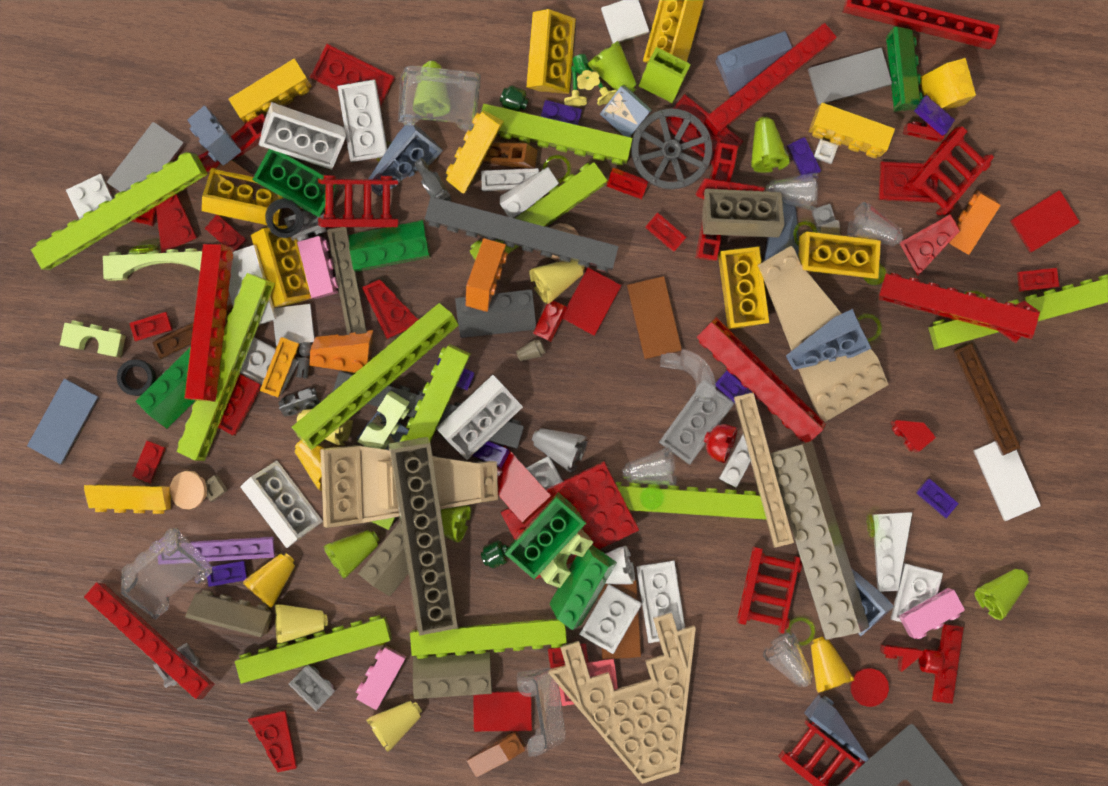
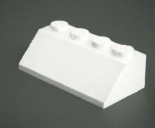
[259,102,346,170]
[436,375,523,460]
[241,461,323,548]

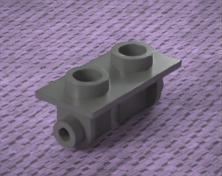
[278,388,320,417]

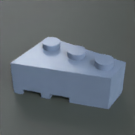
[187,106,241,166]

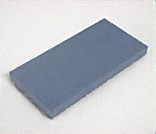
[27,379,99,464]

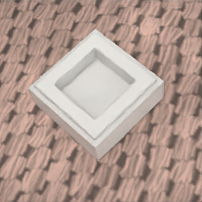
[814,139,838,164]

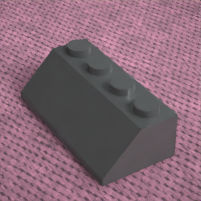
[455,290,536,338]

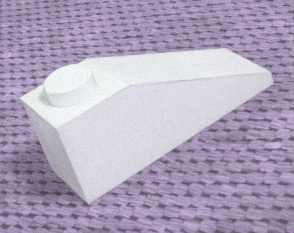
[500,167,559,218]

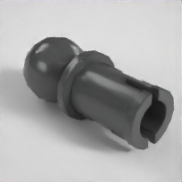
[296,342,312,379]

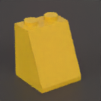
[920,58,976,111]

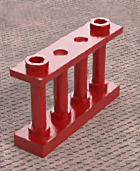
[906,126,994,215]
[318,175,398,227]
[736,547,802,634]
[778,720,865,786]

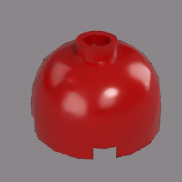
[704,424,738,464]

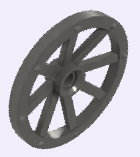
[631,109,712,190]

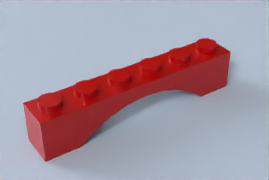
[178,114,266,193]
[695,143,738,262]

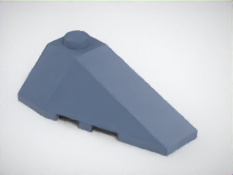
[715,31,792,96]
[369,120,443,196]
[762,201,801,264]
[786,309,871,370]
[851,568,894,636]
[804,695,869,762]

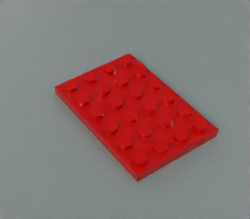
[501,461,639,579]

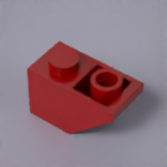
[890,420,936,452]

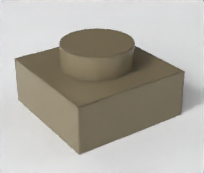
[205,475,228,502]

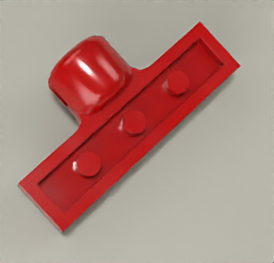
[918,624,964,704]

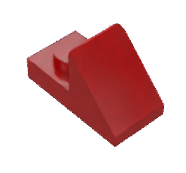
[903,121,945,143]
[880,644,923,672]

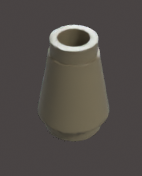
[516,339,546,361]

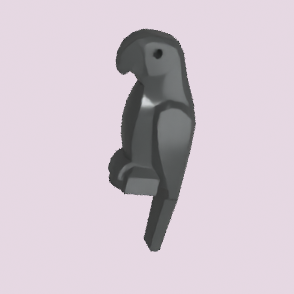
[414,158,451,202]

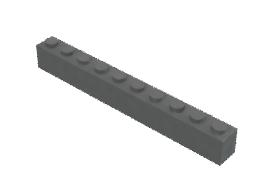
[425,197,619,272]
[333,371,524,449]

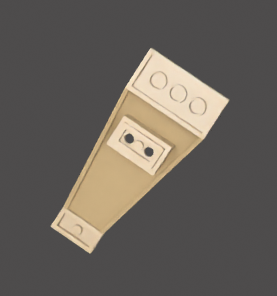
[758,246,889,422]
[321,445,498,528]

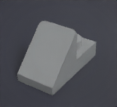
[811,204,841,236]

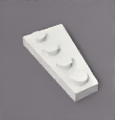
[873,512,912,592]

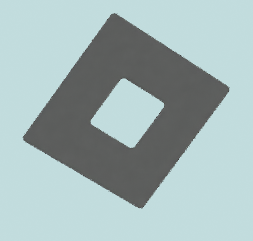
[839,724,963,786]

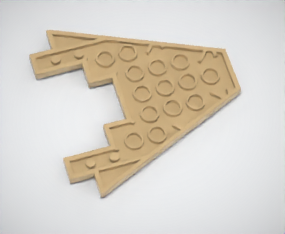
[548,612,696,784]

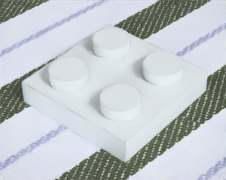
[66,174,113,220]

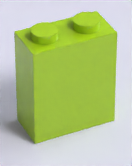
[639,47,691,103]

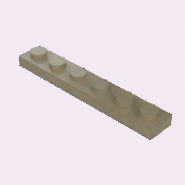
[327,227,367,335]

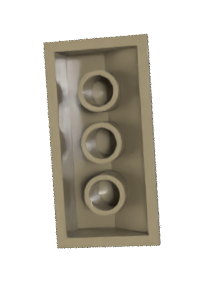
[702,189,784,238]
[358,522,408,596]
[185,589,273,637]
[413,652,492,699]

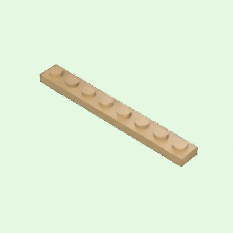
[734,393,794,548]

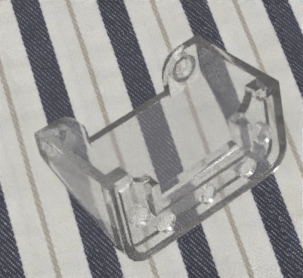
[398,66,481,131]
[516,668,566,757]

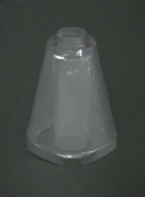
[766,173,818,211]
[847,202,903,246]
[622,447,677,486]
[763,633,813,687]

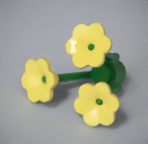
[564,54,617,107]

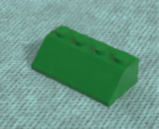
[886,27,922,112]
[252,149,341,218]
[348,220,431,272]
[135,347,196,429]
[505,492,586,580]
[549,545,617,630]

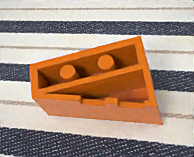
[949,189,1001,255]
[465,238,508,312]
[310,330,373,373]

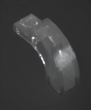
[660,349,716,403]

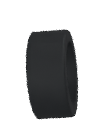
[265,199,304,238]
[116,359,156,396]

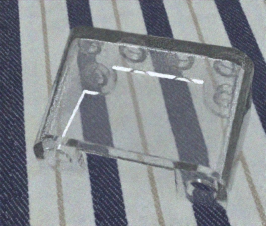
[121,528,212,620]

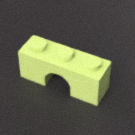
[60,320,126,358]
[357,390,410,449]
[540,529,593,588]

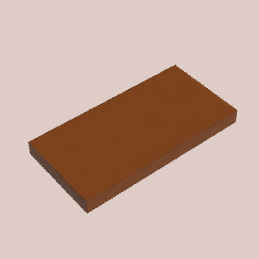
[627,276,682,360]
[598,579,641,659]

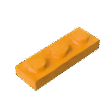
[260,337,300,398]

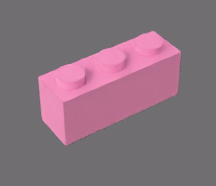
[297,236,339,299]
[899,588,965,639]
[356,646,406,710]

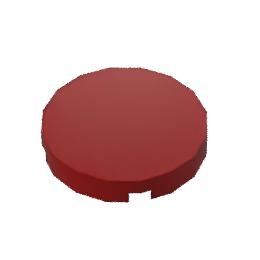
[850,668,889,707]

